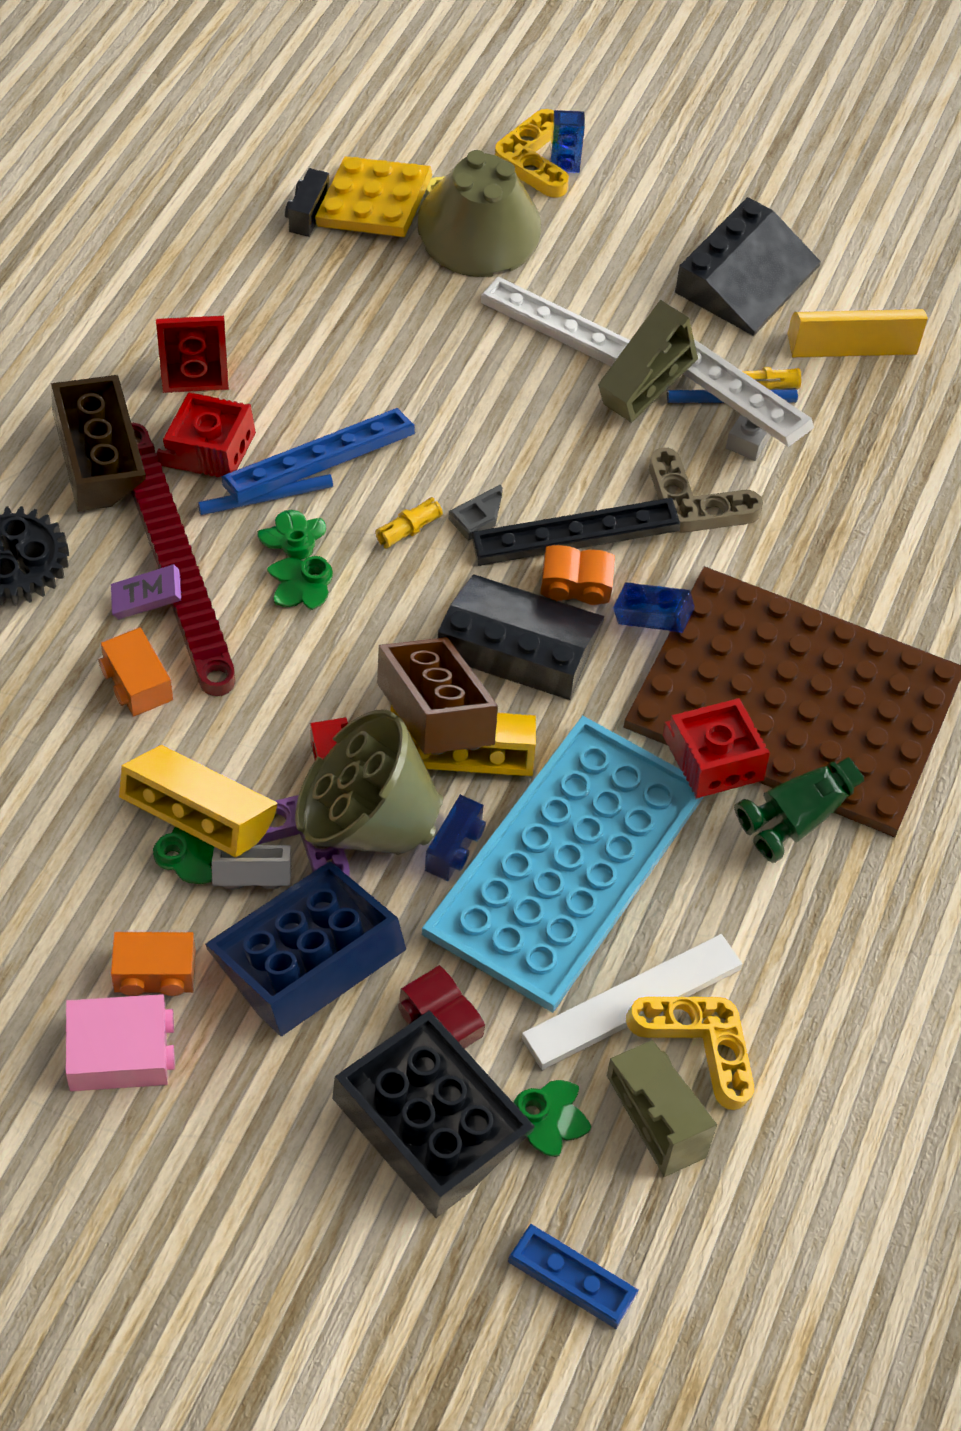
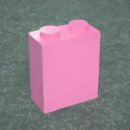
[66,994,175,1091]

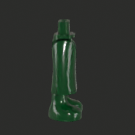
[734,757,864,863]

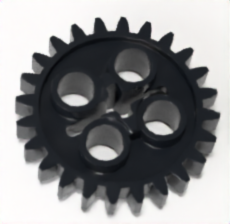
[0,506,69,606]

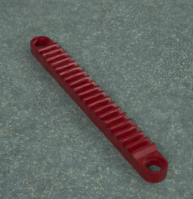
[131,422,235,696]

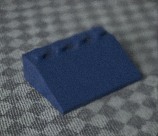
[205,861,406,1037]

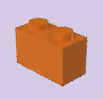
[98,627,173,717]
[111,932,196,996]

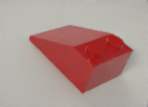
[156,315,229,393]

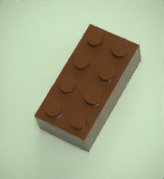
[377,637,498,755]

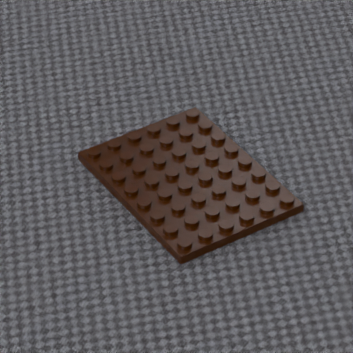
[623,566,961,837]

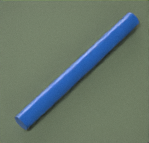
[667,389,798,403]
[198,474,333,515]

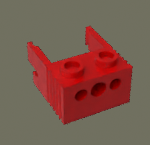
[157,392,256,477]
[663,698,770,799]

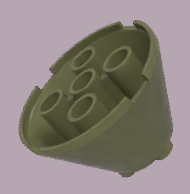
[417,150,541,277]
[295,709,443,855]

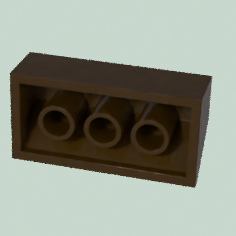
[51,375,146,512]

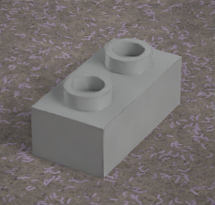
[726,415,772,461]
[212,845,292,890]

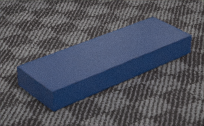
[508,1224,639,1329]

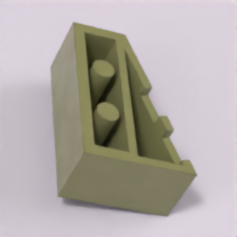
[598,300,698,423]
[606,1040,717,1177]

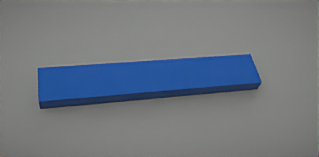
[221,408,415,504]

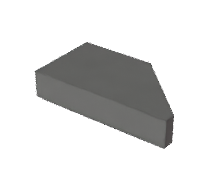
[448,485,503,541]

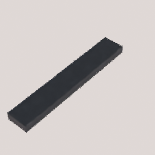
[472,497,680,566]

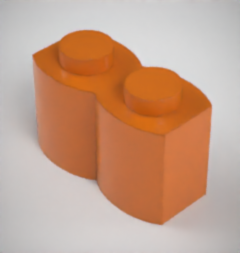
[540,545,615,605]

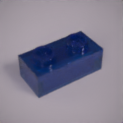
[549,110,585,173]
[613,582,695,633]
[425,794,486,881]

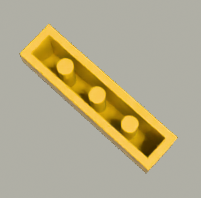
[787,309,928,358]
[390,705,536,776]
[119,745,278,858]

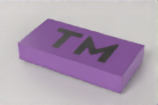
[111,564,181,620]

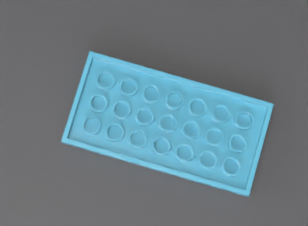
[422,715,704,1013]

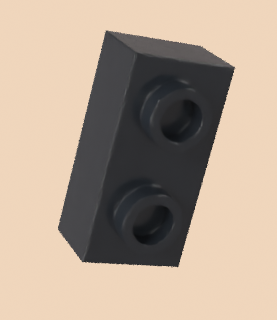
[285,168,329,237]

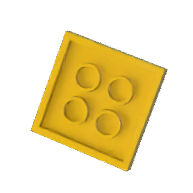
[315,156,432,237]

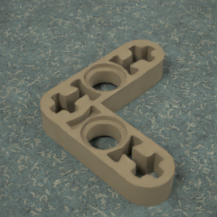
[649,447,763,533]

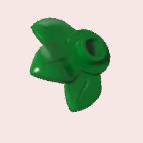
[257,510,327,560]
[267,556,333,610]
[153,827,214,884]
[514,1080,591,1157]

